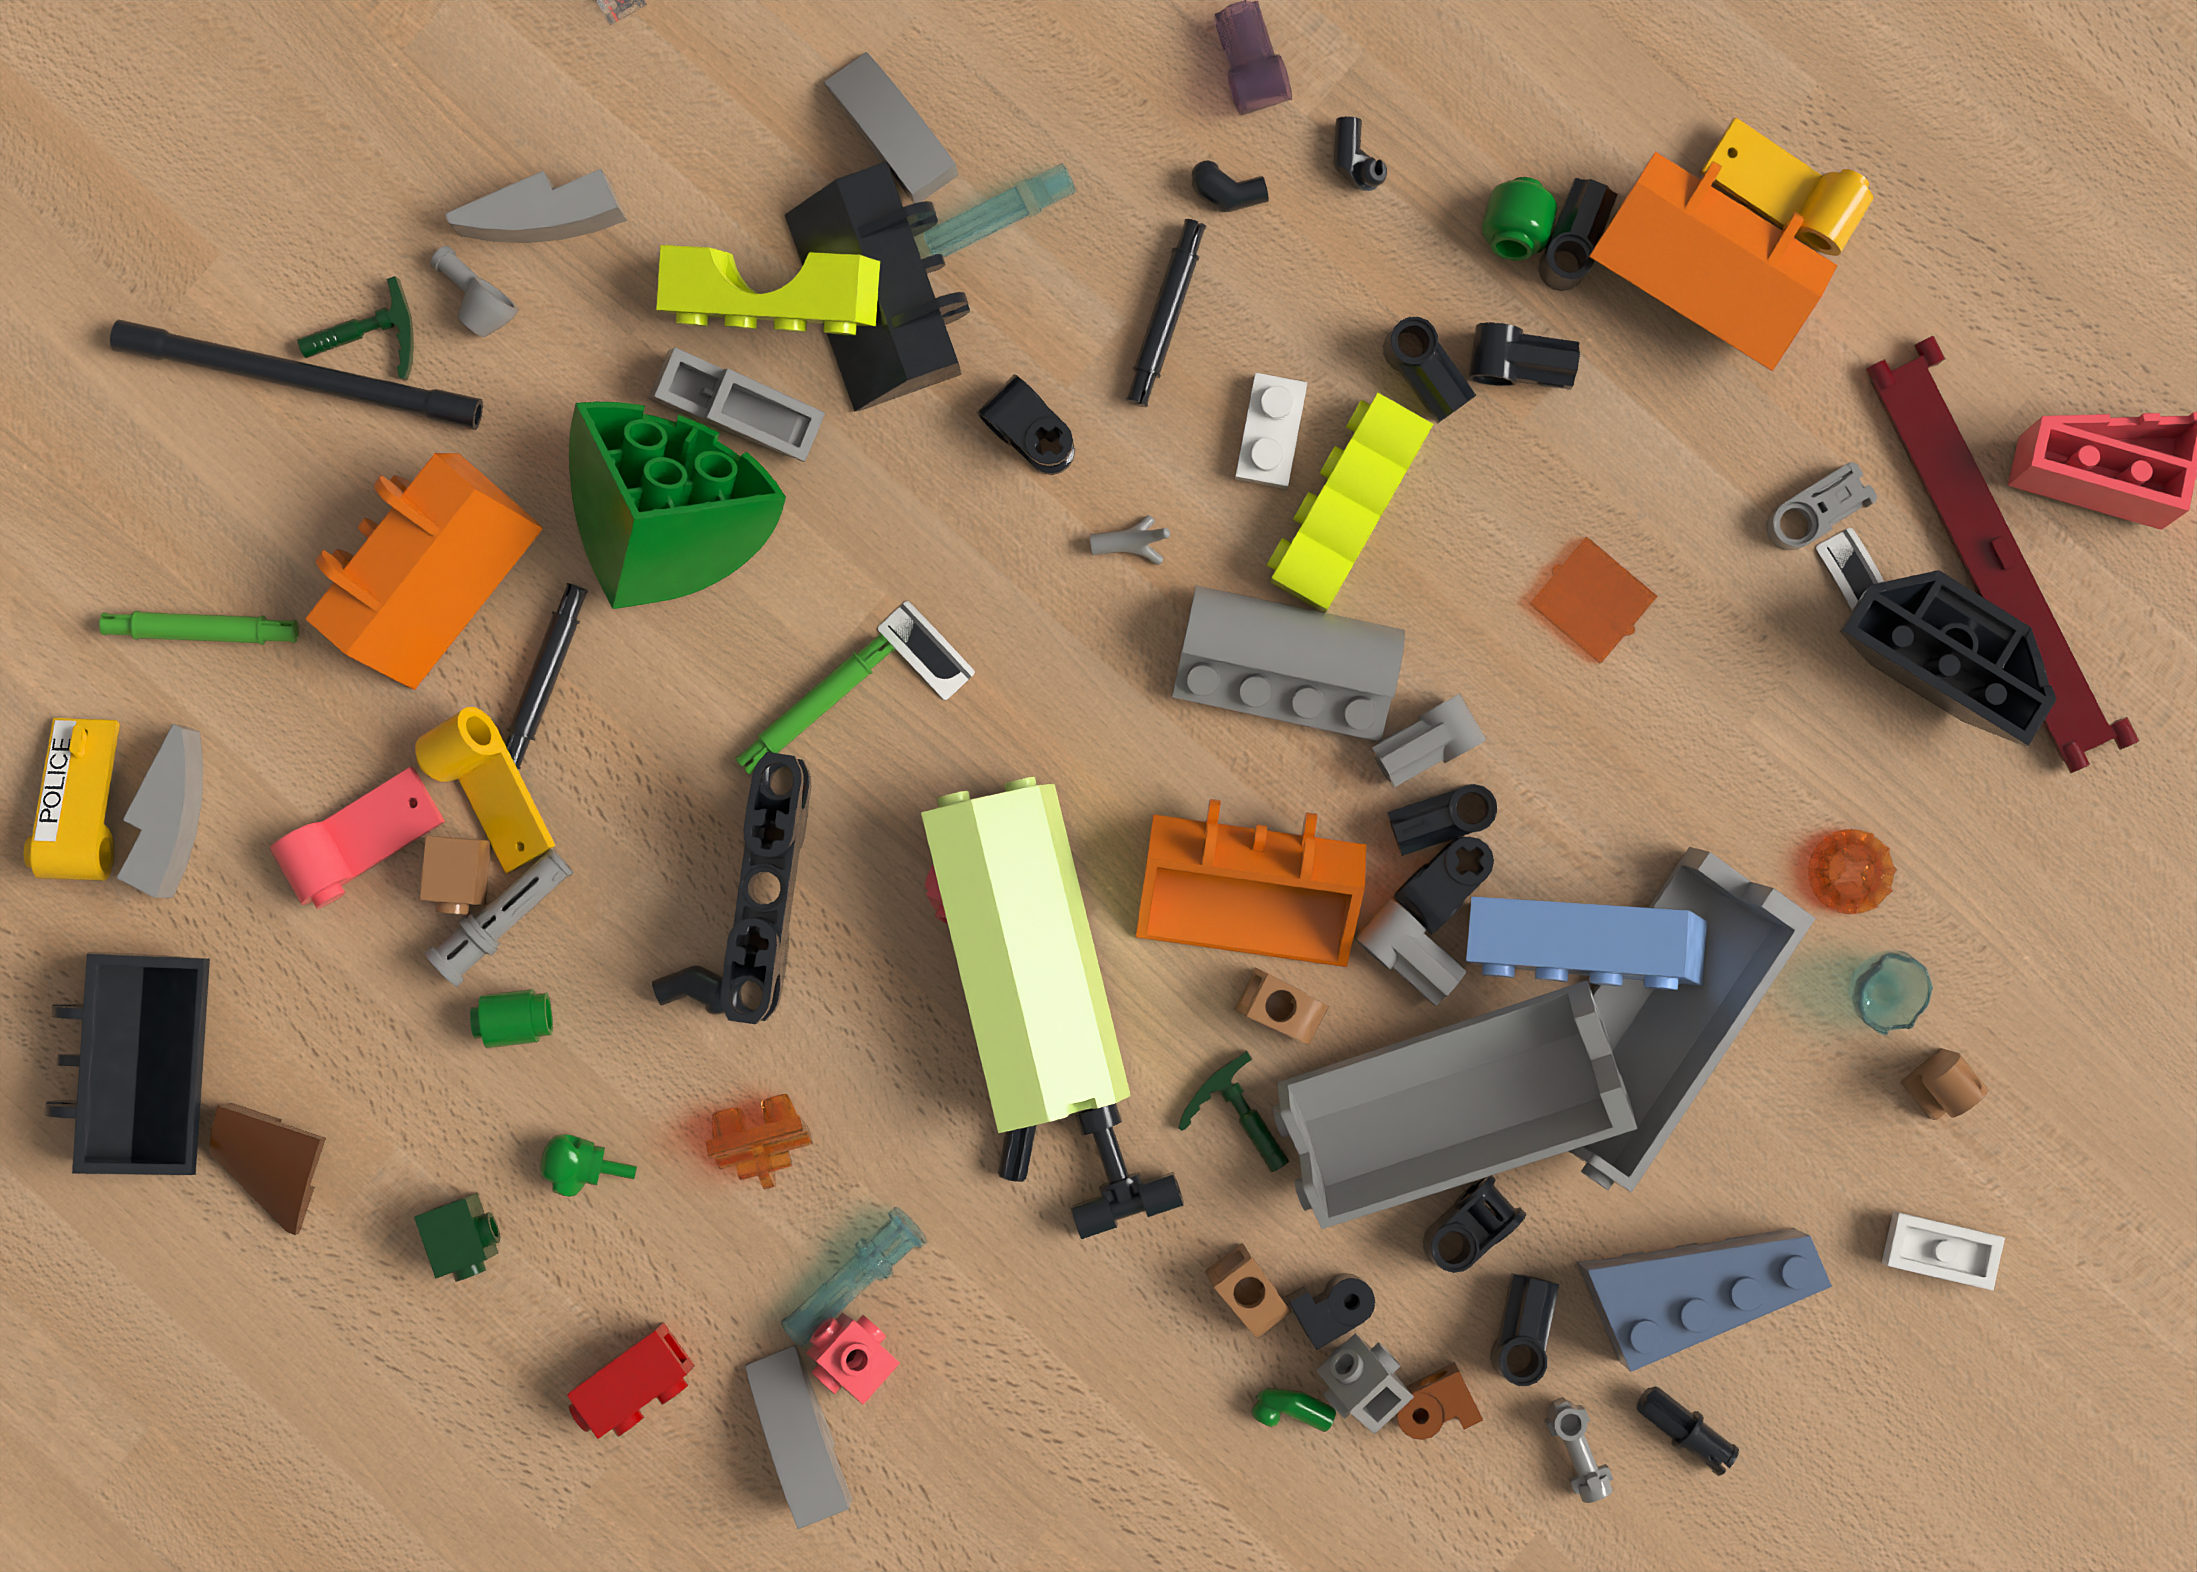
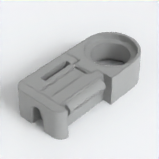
[1767,462,1877,550]

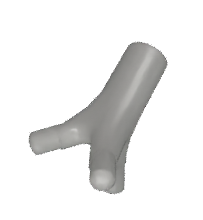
[1090,515,1170,565]

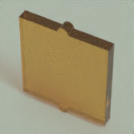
[1529,537,1658,664]

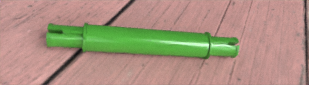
[99,611,299,645]
[735,632,895,775]

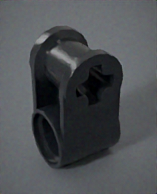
[976,374,1075,475]
[1393,836,1494,934]
[1423,1175,1526,1273]

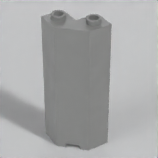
[1568,847,1816,1193]
[1272,980,1638,1229]

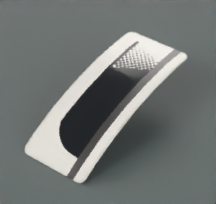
[1816,528,1885,610]
[878,601,975,700]

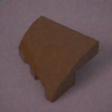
[209,1103,326,1235]

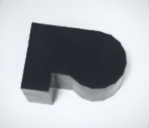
[1285,1273,1375,1350]

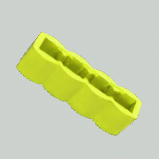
[1266,393,1434,613]

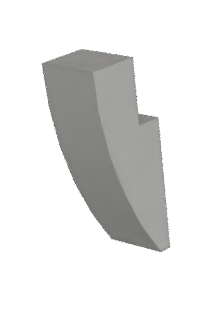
[824,52,958,204]
[445,169,627,243]
[648,347,825,462]
[117,724,203,898]
[745,1344,853,1529]

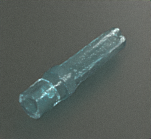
[924,163,1076,258]

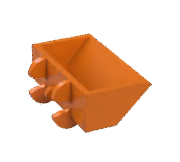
[1589,152,1838,371]
[305,453,543,690]
[1135,799,1366,967]

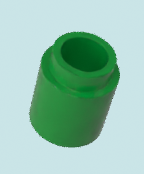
[470,989,553,1048]

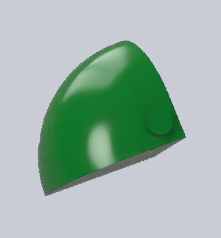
[569,401,786,609]

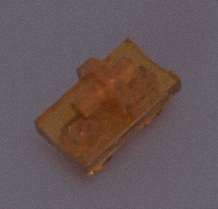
[705,1094,813,1190]

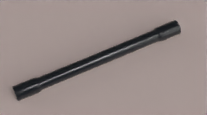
[110,319,483,430]

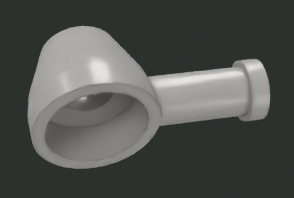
[430,246,519,338]

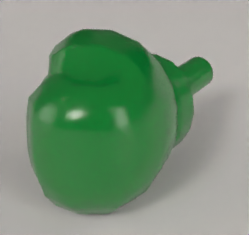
[540,1134,637,1197]

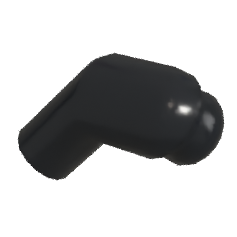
[1333,116,1387,191]
[1191,160,1269,212]
[652,965,724,1015]

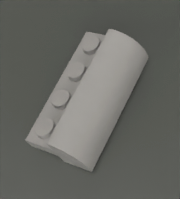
[1172,585,1405,742]

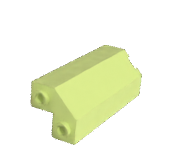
[921,777,1131,1133]

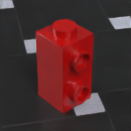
[567,1322,695,1439]

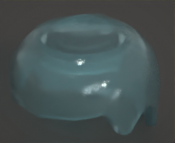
[1848,950,1933,1036]

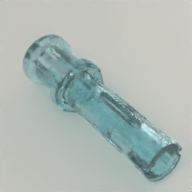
[781,1207,927,1347]

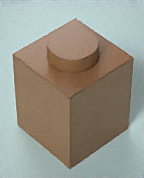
[420,835,491,915]

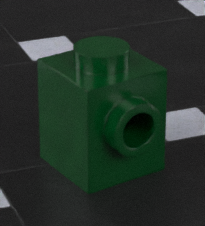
[414,1193,500,1282]

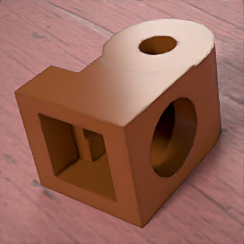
[1396,1362,1483,1440]

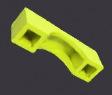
[656,245,880,335]

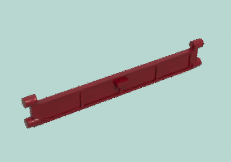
[1866,336,2140,773]

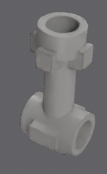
[1544,1397,1613,1503]

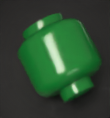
[1482,177,1557,261]

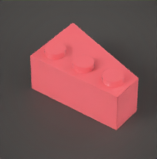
[2007,412,2197,530]

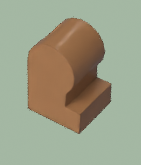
[1234,967,1329,1045]
[1900,1048,1989,1120]
[1205,1243,1292,1338]

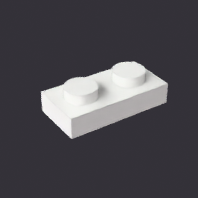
[1235,373,1308,489]
[1882,1211,2005,1291]

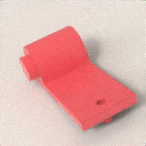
[269,767,445,909]

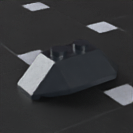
[1839,570,2057,746]

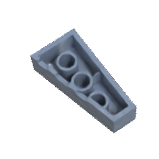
[1577,1228,1832,1372]

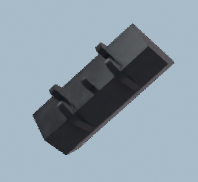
[785,161,970,412]
[44,952,210,1175]

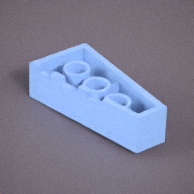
[1466,896,1707,990]

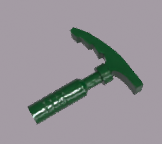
[297,276,414,380]
[1178,1050,1289,1172]

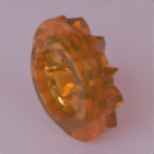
[1808,829,1897,914]

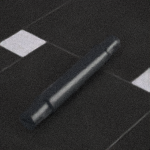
[1126,219,1207,407]
[505,583,588,769]

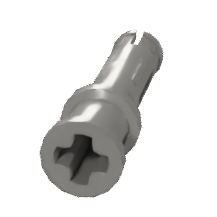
[424,848,574,987]

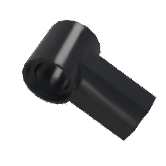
[1538,178,1618,291]
[1383,317,1477,424]
[1469,322,1580,390]
[1387,784,1497,856]
[1490,1273,1559,1386]

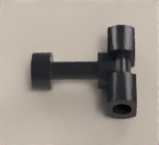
[1071,1103,1184,1239]

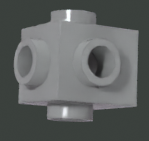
[1316,1333,1414,1434]

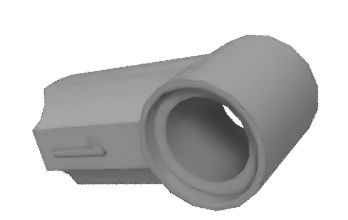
[1371,694,1486,788]
[1355,898,1466,1006]

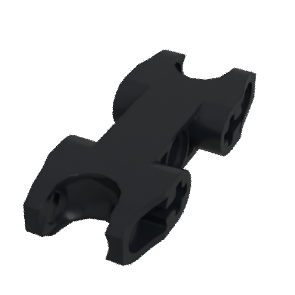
[721,752,811,1024]

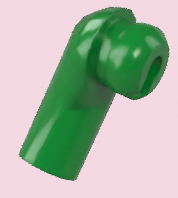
[1252,1388,1336,1432]

